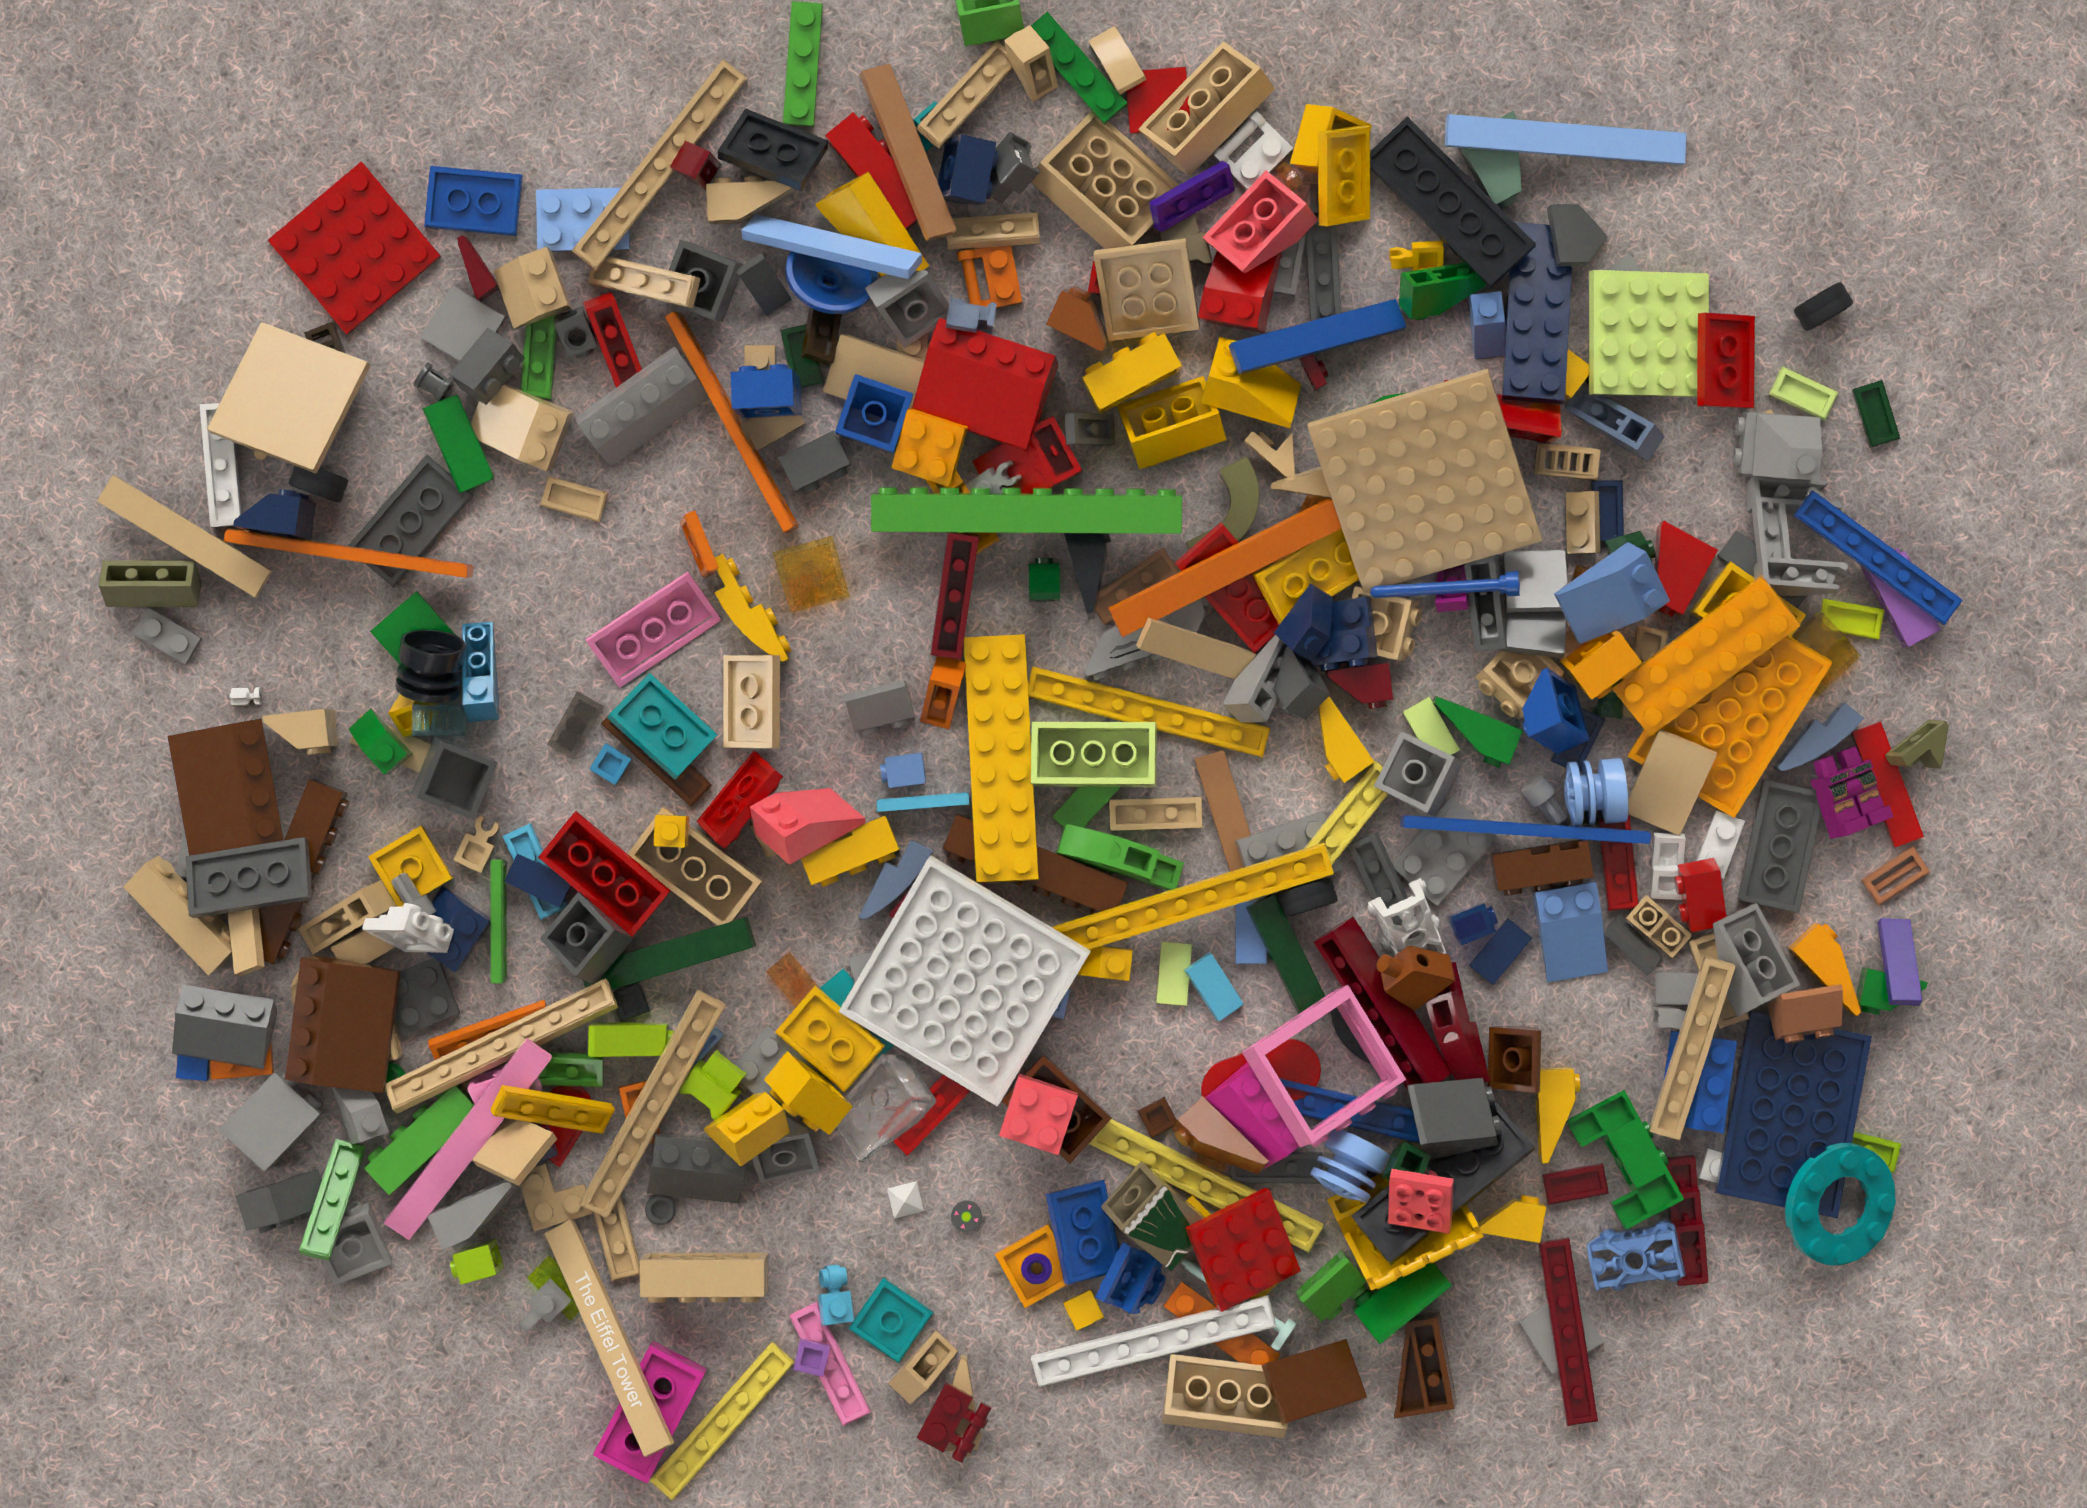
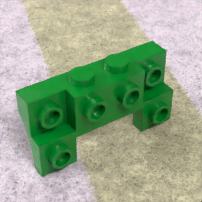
[1566,1090,1684,1230]

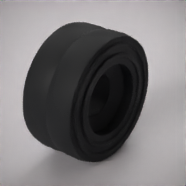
[1793,282,1853,331]
[289,466,348,503]
[1279,877,1338,917]

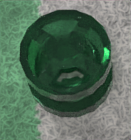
[1592,692,1623,720]

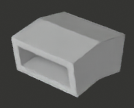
[1653,1006,1686,1030]

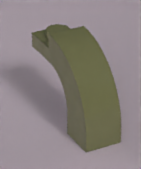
[1186,456,1259,550]

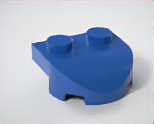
[1095,1242,1166,1314]

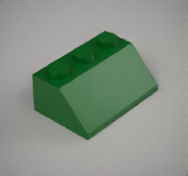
[1352,1263,1452,1344]

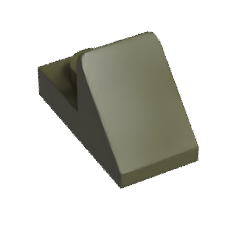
[1885,719,1949,769]

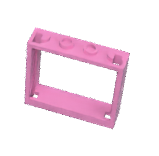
[1242,985,1406,1148]

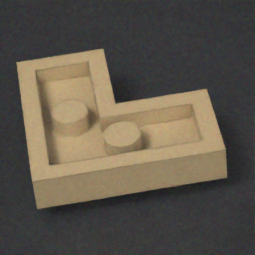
[520,1163,594,1231]

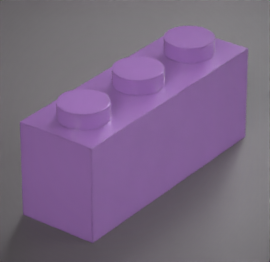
[1860,548,1941,648]

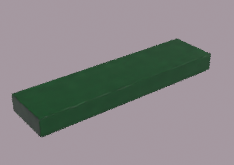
[1246,893,1325,1014]

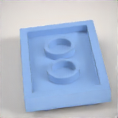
[536,188,630,252]

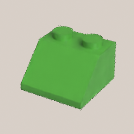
[955,0,1024,46]
[1296,1250,1366,1322]

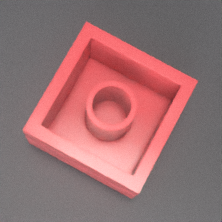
[999,1074,1078,1155]

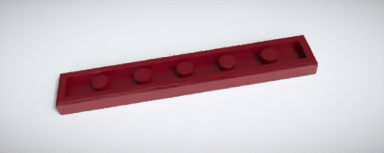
[1538,1237,1598,1426]

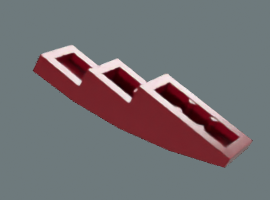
[1666,1155,1709,1286]

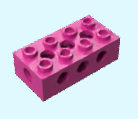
[593,1340,707,1483]

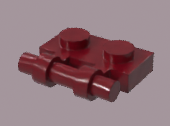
[916,1382,992,1463]

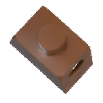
[1377,946,1455,1010]

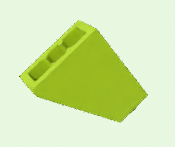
[588,1022,674,1057]

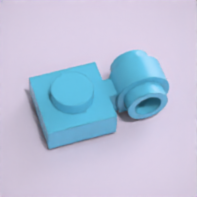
[818,1264,854,1326]

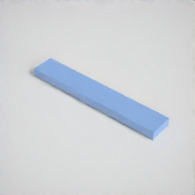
[741,214,922,279]

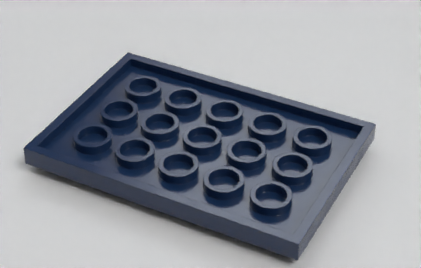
[1714,1011,1872,1218]

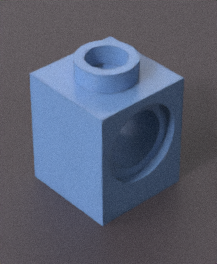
[880,753,926,788]

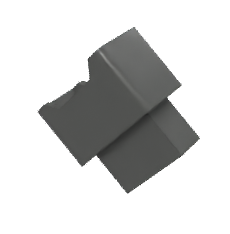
[989,132,1040,204]

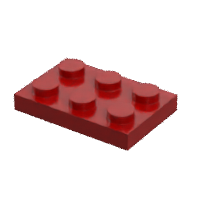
[1697,312,1755,409]
[696,750,784,849]

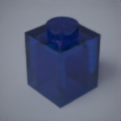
[1448,902,1498,945]

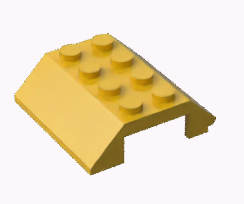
[1327,1172,1484,1291]

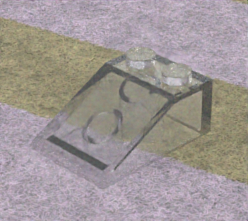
[837,1054,937,1162]

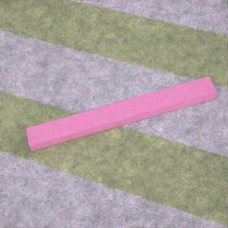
[384,1038,552,1240]

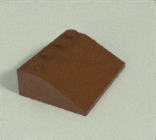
[167,718,284,856]
[285,955,401,1093]

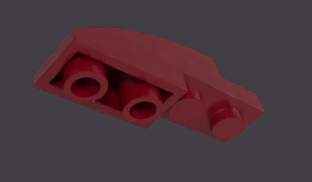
[1426,962,1490,1083]

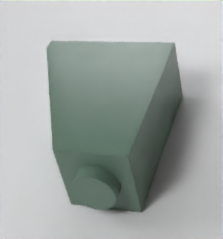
[1459,111,1522,210]

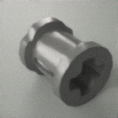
[414,363,454,401]

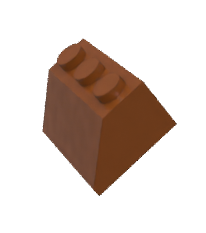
[1046,286,1109,351]

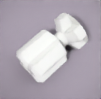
[230,687,262,706]

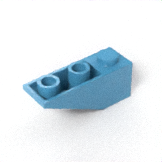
[462,622,499,722]

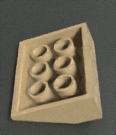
[1031,111,1179,249]

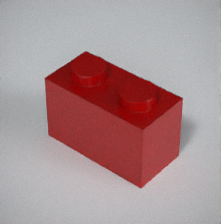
[1674,858,1727,932]

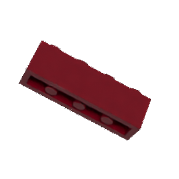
[930,532,979,659]

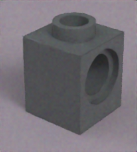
[554,306,598,358]

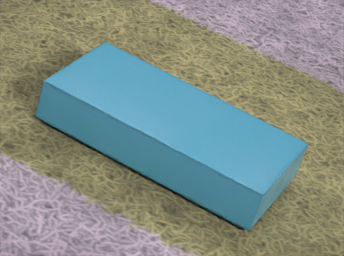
[1184,953,1244,1021]

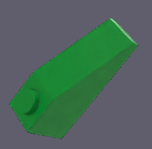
[1399,262,1486,320]
[1432,696,1523,768]

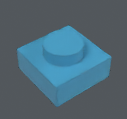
[589,743,632,785]

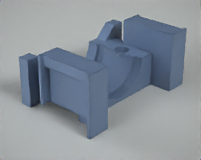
[946,295,997,335]

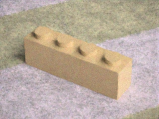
[123,855,232,976]

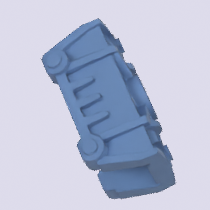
[1586,1219,1686,1291]

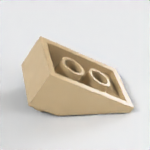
[471,384,574,471]

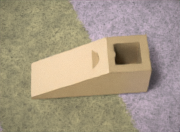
[706,176,796,224]

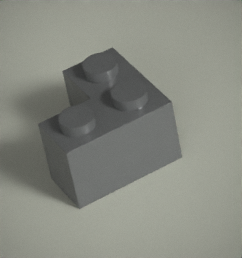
[236,1169,322,1233]

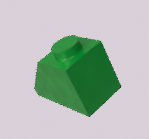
[348,708,413,775]
[1856,967,1928,1015]

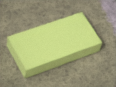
[1768,366,1838,421]
[1402,697,1460,755]
[1156,941,1192,1006]

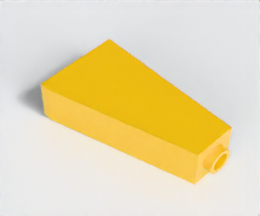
[815,172,929,277]

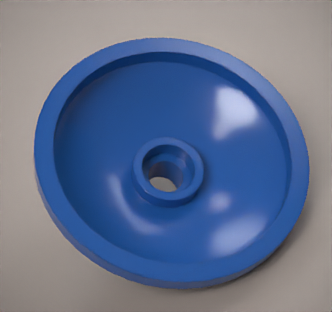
[785,251,877,314]

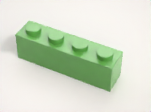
[364,1084,475,1195]

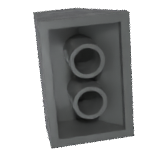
[172,984,277,1069]
[647,1133,746,1204]

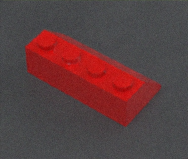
[538,811,671,937]

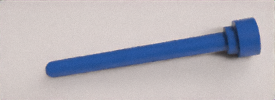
[1370,571,1520,598]

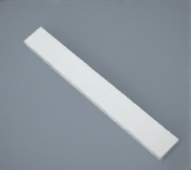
[1031,1295,1277,1387]

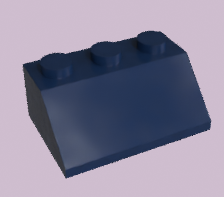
[233,489,316,539]

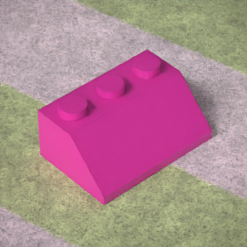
[1205,1062,1299,1170]

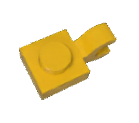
[1389,240,1444,271]

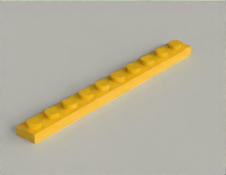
[1052,843,1334,950]

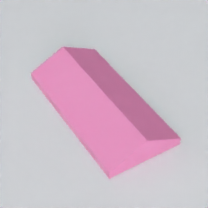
[585,572,721,688]

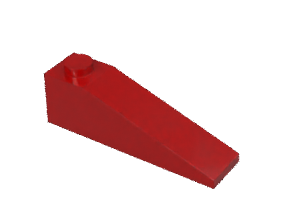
[582,292,642,388]

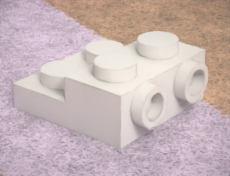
[362,903,454,953]

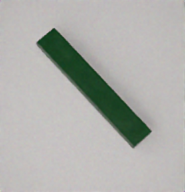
[583,917,756,989]

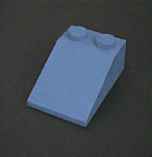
[1554,542,1670,644]
[1531,881,1608,982]

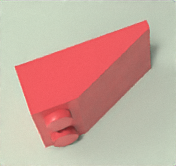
[1202,170,1318,274]
[750,788,866,865]

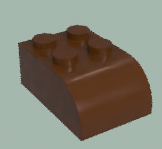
[1002,1053,1112,1164]

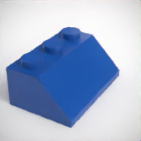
[1663,1030,1737,1133]

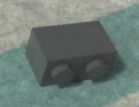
[449,328,525,405]
[778,430,851,495]

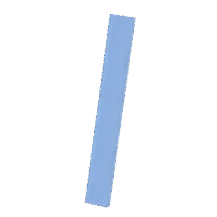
[1445,114,1686,165]

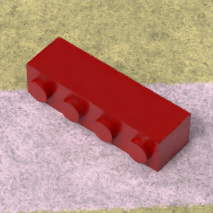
[825,112,918,231]

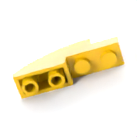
[714,554,792,662]

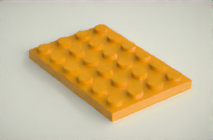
[1628,599,1832,818]

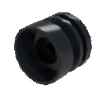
[395,629,466,703]

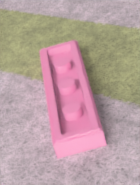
[789,1302,871,1426]

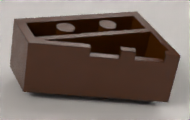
[1490,839,1594,896]
[1394,1312,1457,1419]

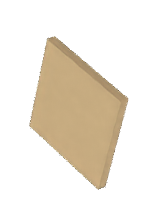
[207,322,370,474]

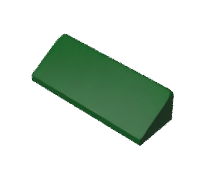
[423,395,494,493]

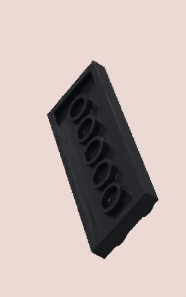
[1370,116,1536,289]
[1351,1101,1535,1265]

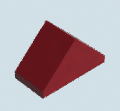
[670,141,721,190]

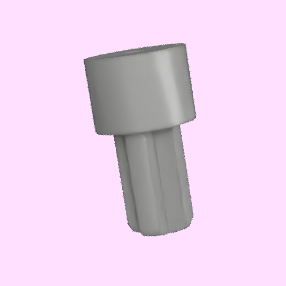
[1521,775,1567,825]
[392,873,436,915]

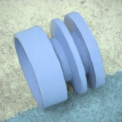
[1564,758,1628,826]
[1310,1129,1391,1203]

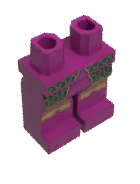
[1810,746,1894,839]

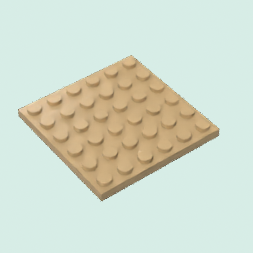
[1308,369,1542,593]

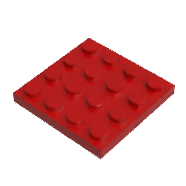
[268,161,442,335]

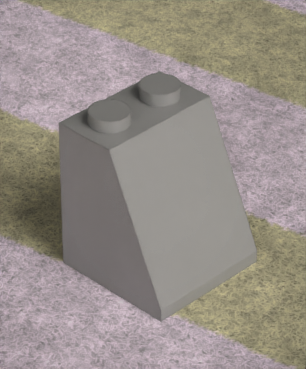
[219,1070,325,1172]

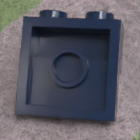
[1311,597,1378,672]

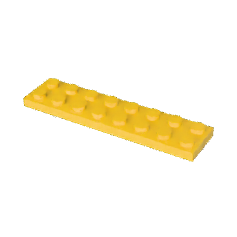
[964,634,1038,883]

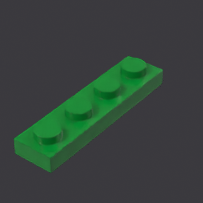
[1031,12,1128,125]

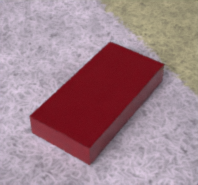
[1542,1163,1609,1205]

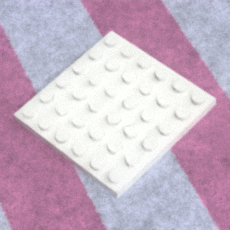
[839,855,1091,1107]

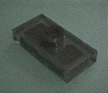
[547,691,605,760]

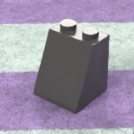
[1407,1078,1502,1160]

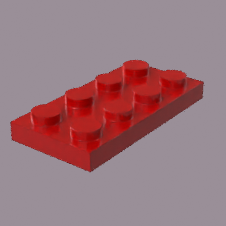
[1174,522,1279,653]

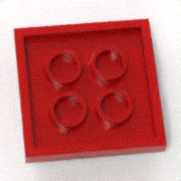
[1185,1187,1301,1312]

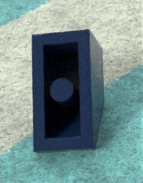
[1274,583,1333,662]

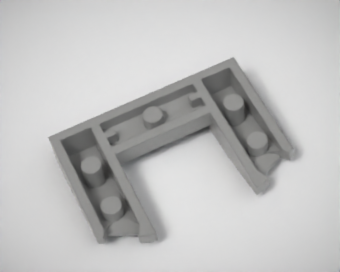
[1745,475,1848,596]

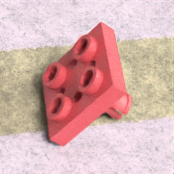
[1388,1169,1454,1233]

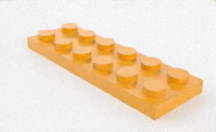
[1612,575,1800,736]

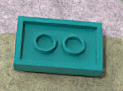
[607,673,718,780]

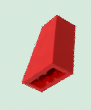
[1654,521,1718,618]

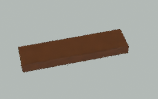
[601,716,712,807]

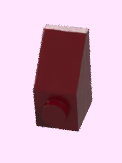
[1326,663,1394,709]

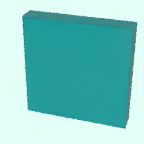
[848,1277,934,1363]

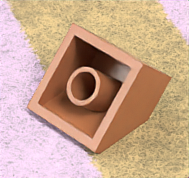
[1768,984,1843,1044]

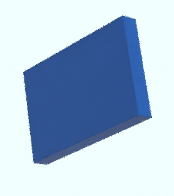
[424,166,523,237]
[1045,1180,1119,1285]

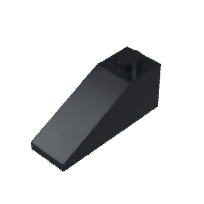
[1064,533,1111,620]

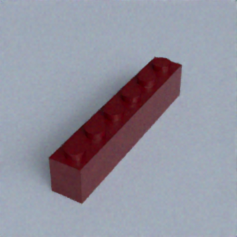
[1314,916,1451,1092]

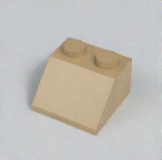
[493,247,572,329]
[263,709,339,755]

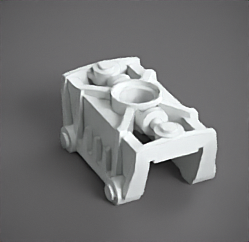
[1367,878,1446,956]

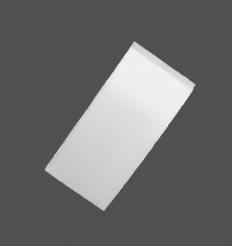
[1650,832,1686,900]

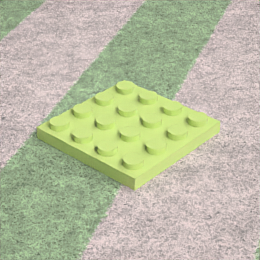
[1589,270,1709,397]

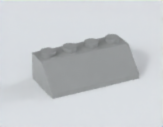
[574,346,709,467]

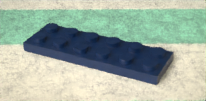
[1501,222,1572,405]

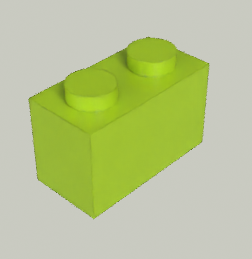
[450,1238,504,1285]

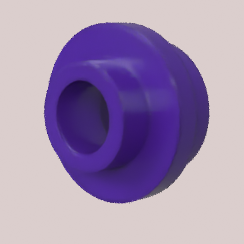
[1021,1253,1052,1284]

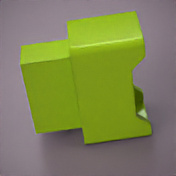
[678,1049,747,1120]

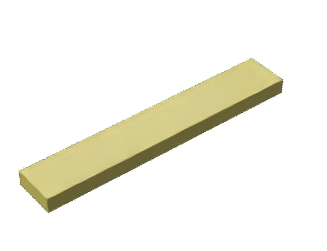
[649,1342,795,1501]

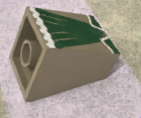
[1101,1161,1205,1271]

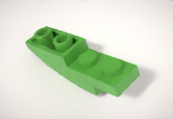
[1056,824,1184,891]

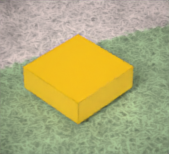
[1063,1289,1104,1331]

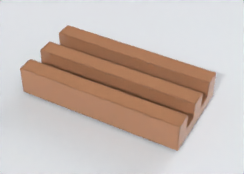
[1861,846,1930,906]

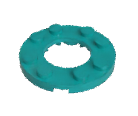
[1785,1143,1896,1266]

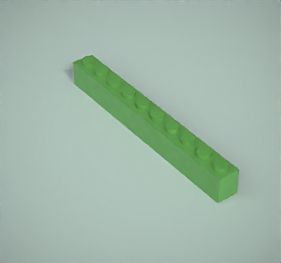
[871,487,1182,534]

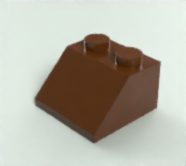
[1488,1026,1541,1093]

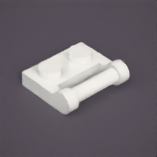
[1212,110,1293,190]

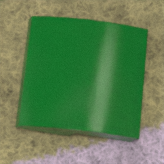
[370,591,457,665]

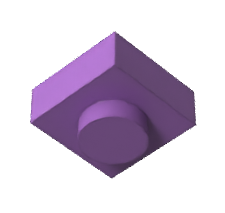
[793,1338,831,1377]

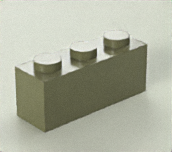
[99,560,202,607]

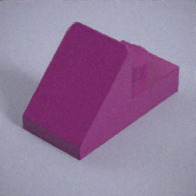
[1435,564,1470,613]

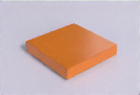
[680,510,719,578]

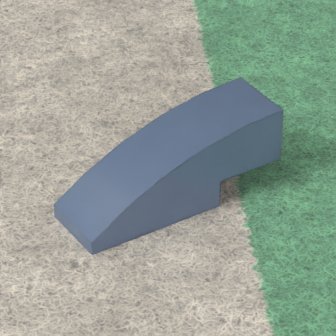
[1773,703,1864,771]
[859,839,933,920]

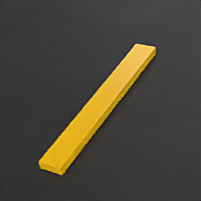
[1028,666,1270,758]

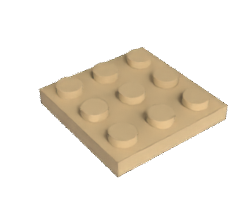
[1094,238,1200,341]

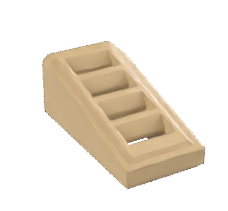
[1534,443,1601,481]

